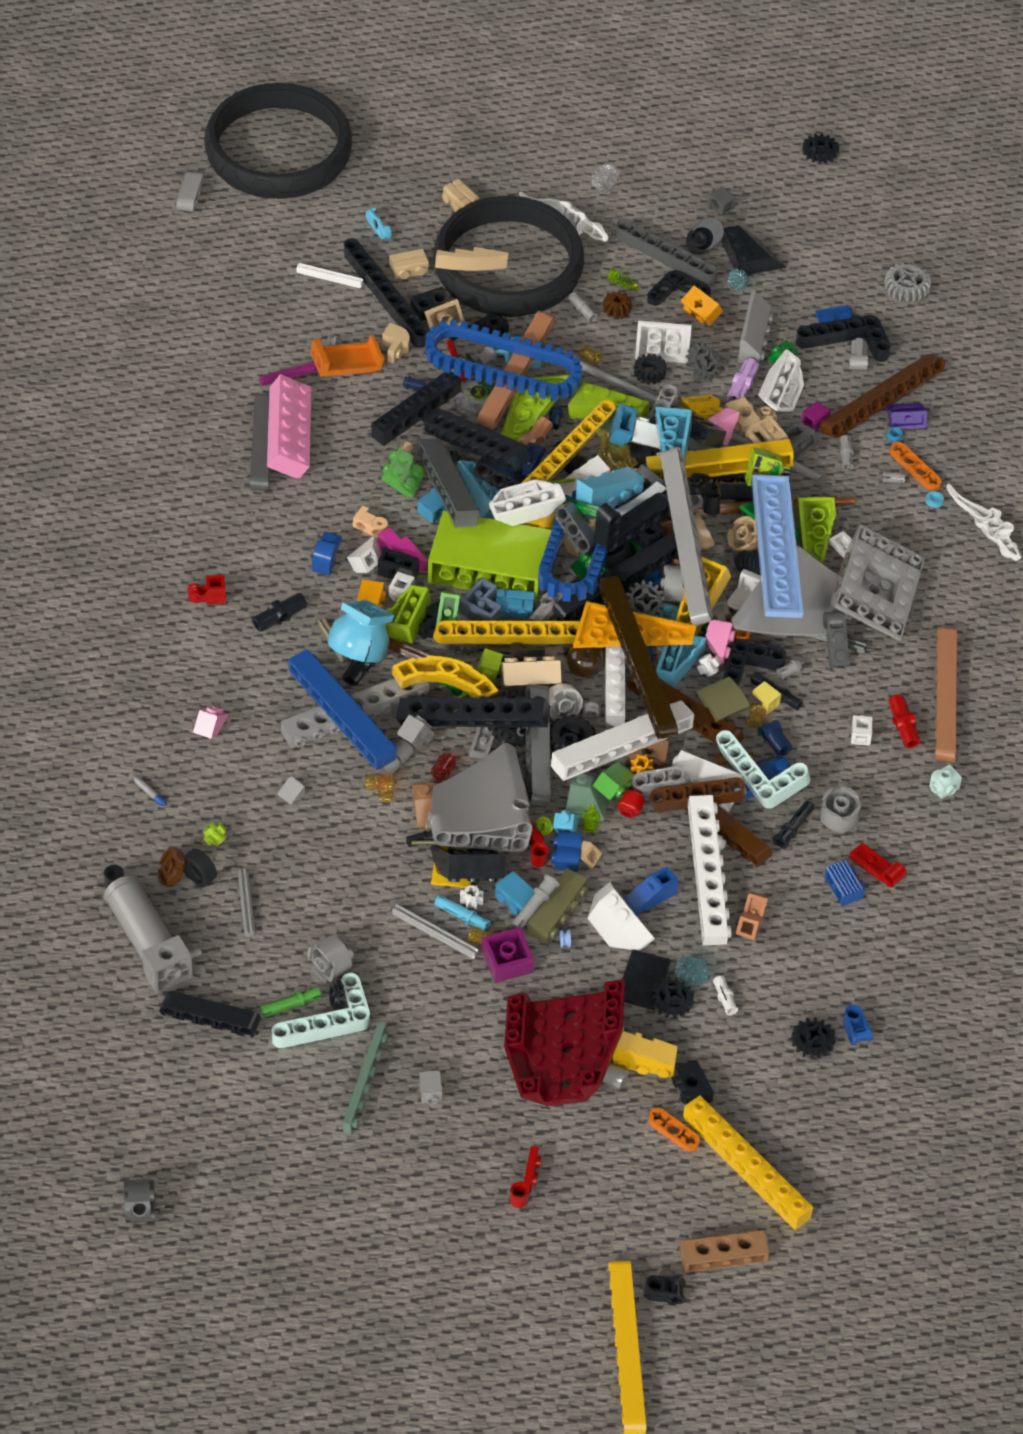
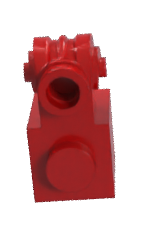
[187,575,226,604]

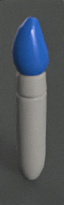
[134,776,166,806]

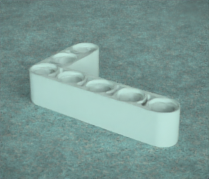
[716,730,811,809]
[272,973,370,1048]

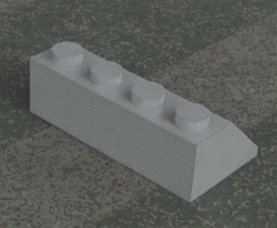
[738,290,773,364]

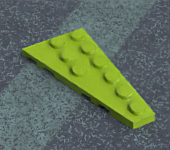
[501,375,570,442]

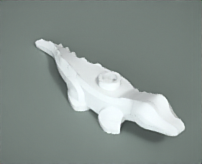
[519,192,609,242]
[946,484,1021,561]

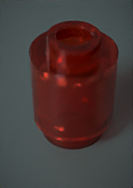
[431,753,456,781]

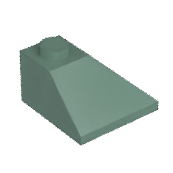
[566,774,609,822]

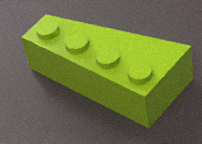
[568,382,649,424]

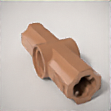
[520,417,553,447]

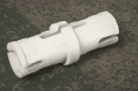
[713,976,738,1015]

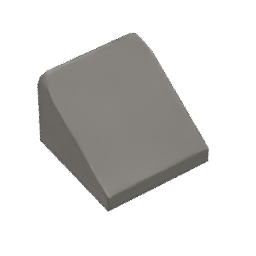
[277,776,305,805]

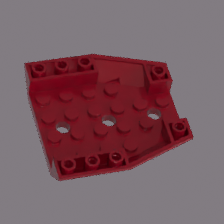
[504,979,625,1106]

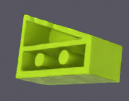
[385,585,431,644]

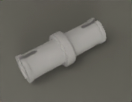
[568,292,598,322]
[840,435,854,469]

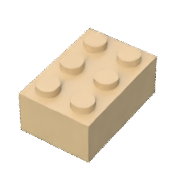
[500,656,561,686]

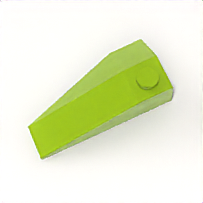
[794,497,836,564]

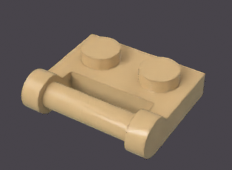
[743,416,788,443]

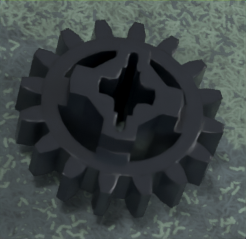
[802,133,839,164]
[650,976,694,1019]
[791,1017,836,1059]

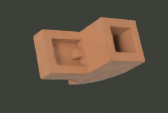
[736,891,769,940]

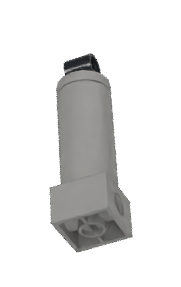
[104,864,202,994]

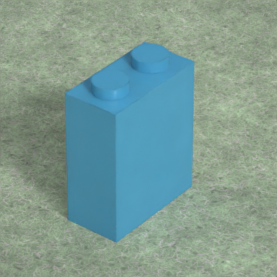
[599,403,637,461]

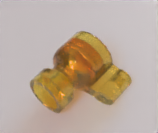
[365,774,395,803]

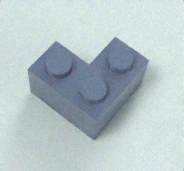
[460,578,502,621]

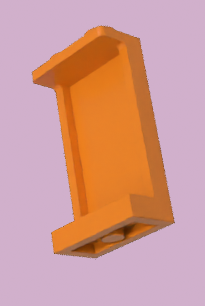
[310,335,385,377]

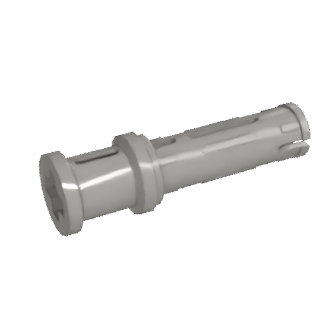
[511,874,559,930]

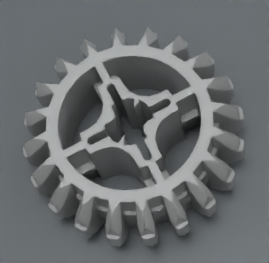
[884,263,931,304]

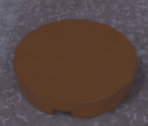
[158,847,185,887]

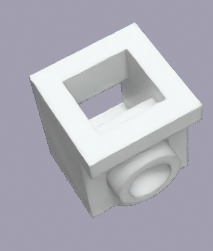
[389,572,415,603]
[851,715,872,745]

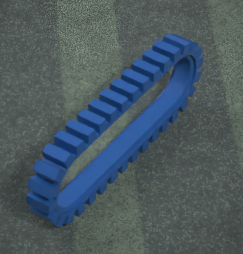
[425,320,582,401]

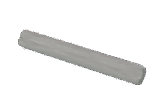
[238,869,255,937]

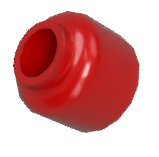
[617,788,646,818]

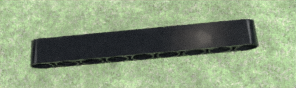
[344,238,428,348]
[552,531,679,621]

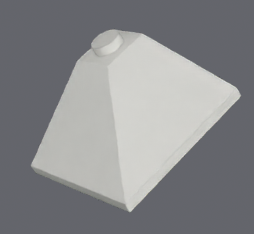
[635,321,692,363]

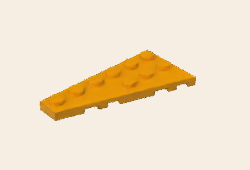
[573,601,697,648]

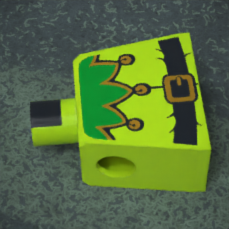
[745,447,790,486]

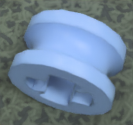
[559,930,571,948]

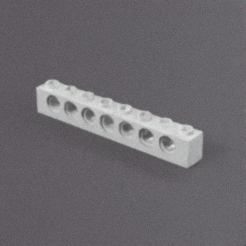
[688,795,731,945]

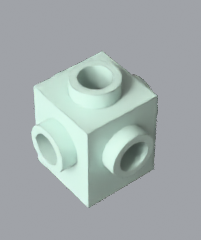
[930,765,962,799]

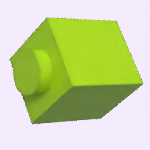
[477,649,503,682]

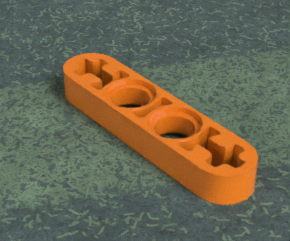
[890,442,942,491]

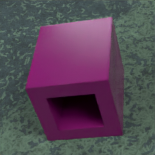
[801,401,830,431]

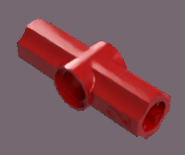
[888,694,921,748]

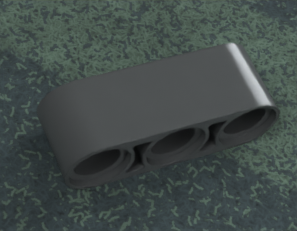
[554,502,597,554]

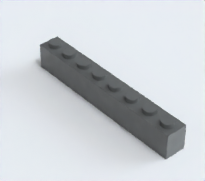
[418,438,480,528]

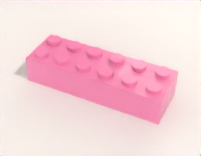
[267,374,312,478]

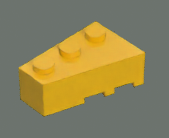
[613,1027,678,1078]

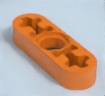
[648,1108,700,1152]

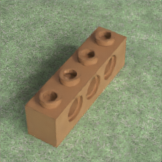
[679,1230,769,1273]

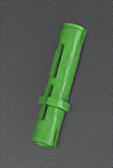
[260,986,322,1018]

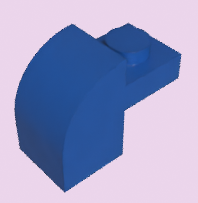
[312,531,342,576]

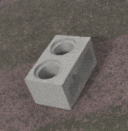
[397,715,435,752]

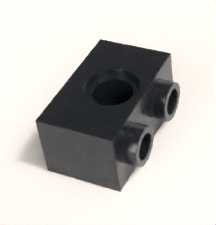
[378,548,419,584]
[672,1060,714,1104]

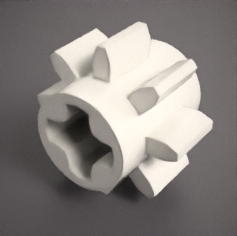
[697,654,721,677]
[460,885,484,910]

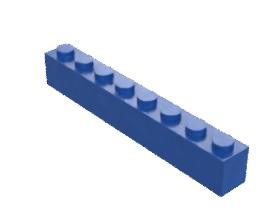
[288,649,397,771]

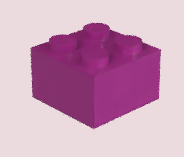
[482,927,534,983]

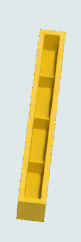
[646,439,794,485]

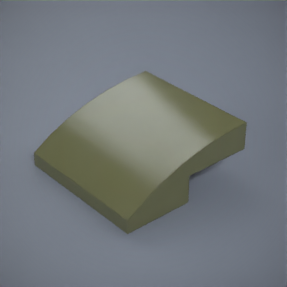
[696,677,751,723]

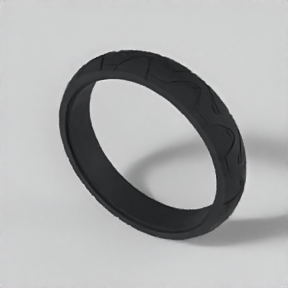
[204,83,352,199]
[433,196,584,317]

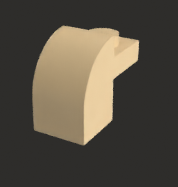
[382,323,410,363]

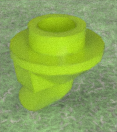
[535,816,555,836]

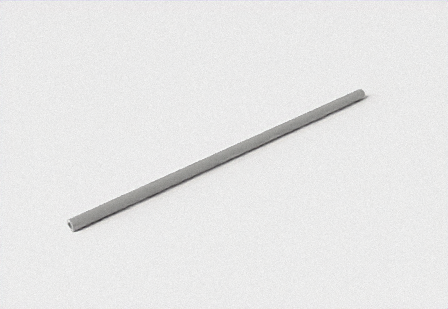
[580,360,823,482]

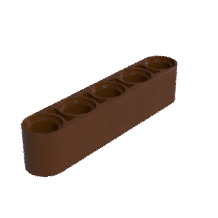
[650,777,747,812]

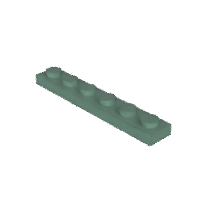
[343,1022,389,1134]

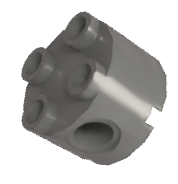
[124,1179,156,1223]

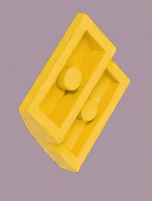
[680,394,724,420]

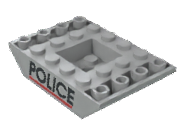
[830,525,925,641]

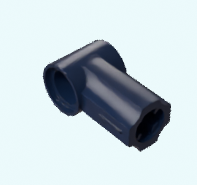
[757,719,792,757]

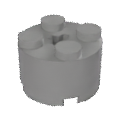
[661,565,685,603]
[820,787,861,833]
[307,934,354,982]

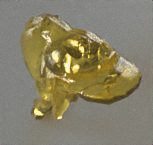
[596,429,638,471]

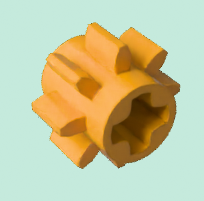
[631,754,654,773]

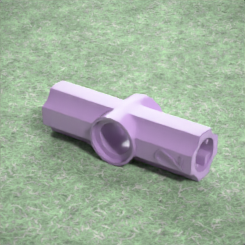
[727,358,759,402]

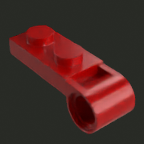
[529,819,549,867]
[849,842,907,888]
[510,1146,542,1208]

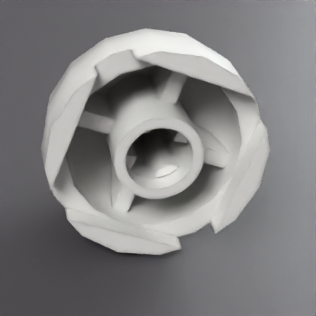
[549,683,583,721]

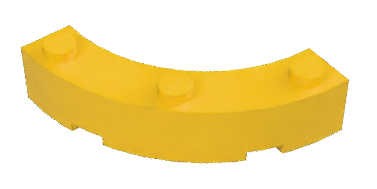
[392,656,498,698]

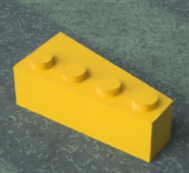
[676,557,731,636]

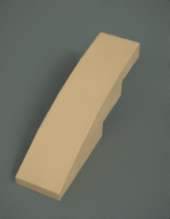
[435,247,509,271]

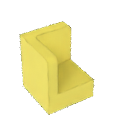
[752,681,781,715]

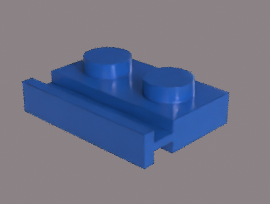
[815,305,854,323]

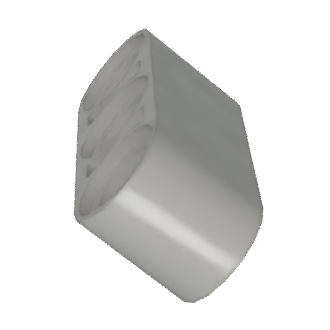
[177,171,205,212]
[647,384,678,424]
[631,766,691,797]

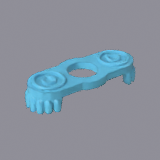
[366,207,392,239]

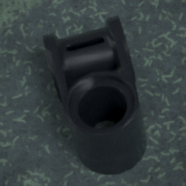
[644,1275,686,1304]

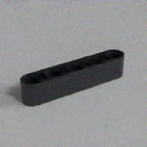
[474,457,527,489]
[159,991,261,1038]

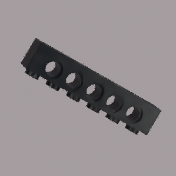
[371,371,461,446]

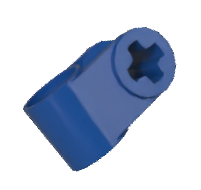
[843,1004,873,1046]

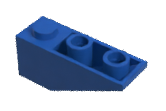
[623,866,679,915]

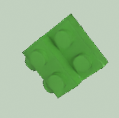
[381,447,426,498]

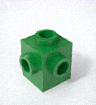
[768,340,799,365]

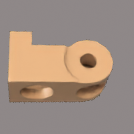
[353,506,388,537]

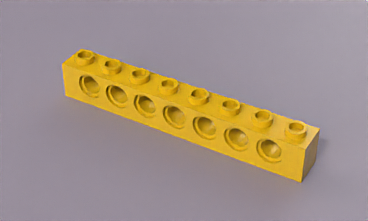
[683,1096,813,1231]

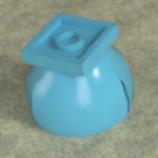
[328,600,394,663]

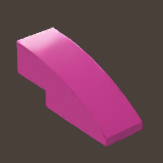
[378,528,427,572]

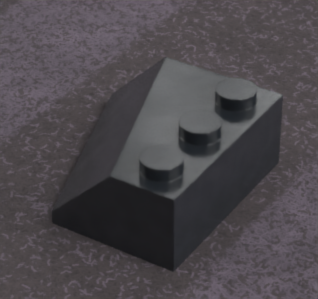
[721,225,786,277]
[431,845,506,882]

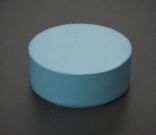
[925,491,944,508]

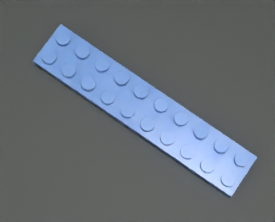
[751,475,803,618]

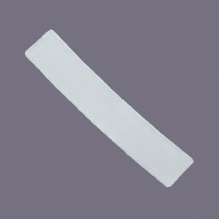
[616,482,666,516]

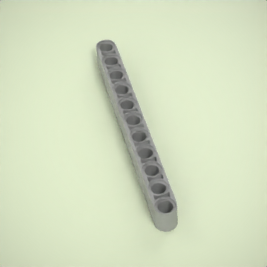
[660,446,713,626]

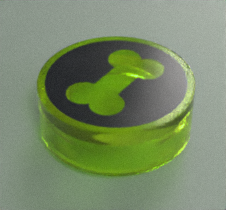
[469,385,487,402]

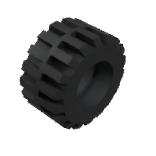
[550,715,596,759]

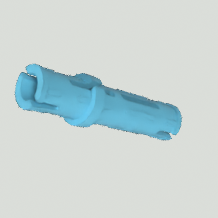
[434,894,491,932]

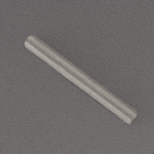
[392,904,479,959]

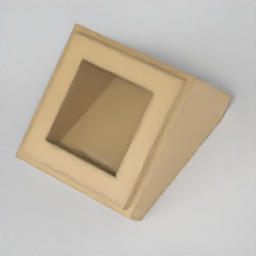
[580,840,602,869]

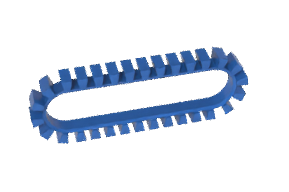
[538,490,618,602]

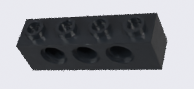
[671,405,727,448]

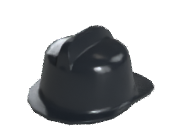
[686,217,724,254]

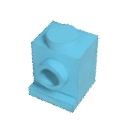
[553,811,579,834]

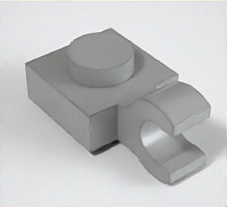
[712,600,730,622]

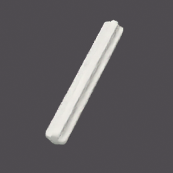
[297,263,363,288]

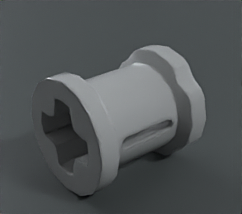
[473,346,497,365]

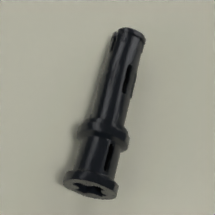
[772,801,814,849]

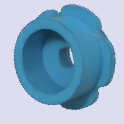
[886,427,903,443]

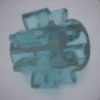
[727,268,749,291]

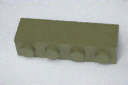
[526,868,588,944]

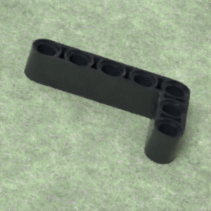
[796,315,891,362]
[702,476,791,515]
[594,492,671,552]
[722,639,786,719]

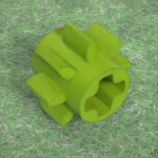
[203,822,227,846]

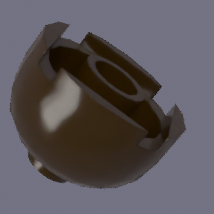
[566,645,604,678]

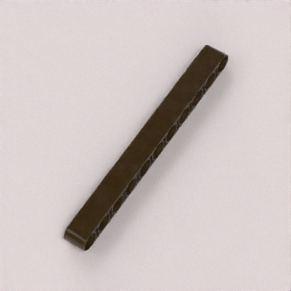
[598,575,678,740]

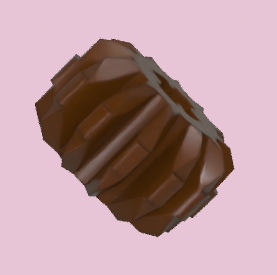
[603,291,632,319]

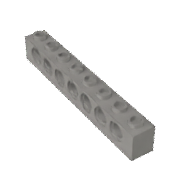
[281,678,429,748]

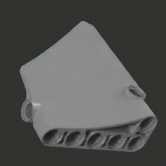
[731,544,853,636]
[427,743,532,852]

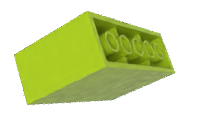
[428,511,552,602]

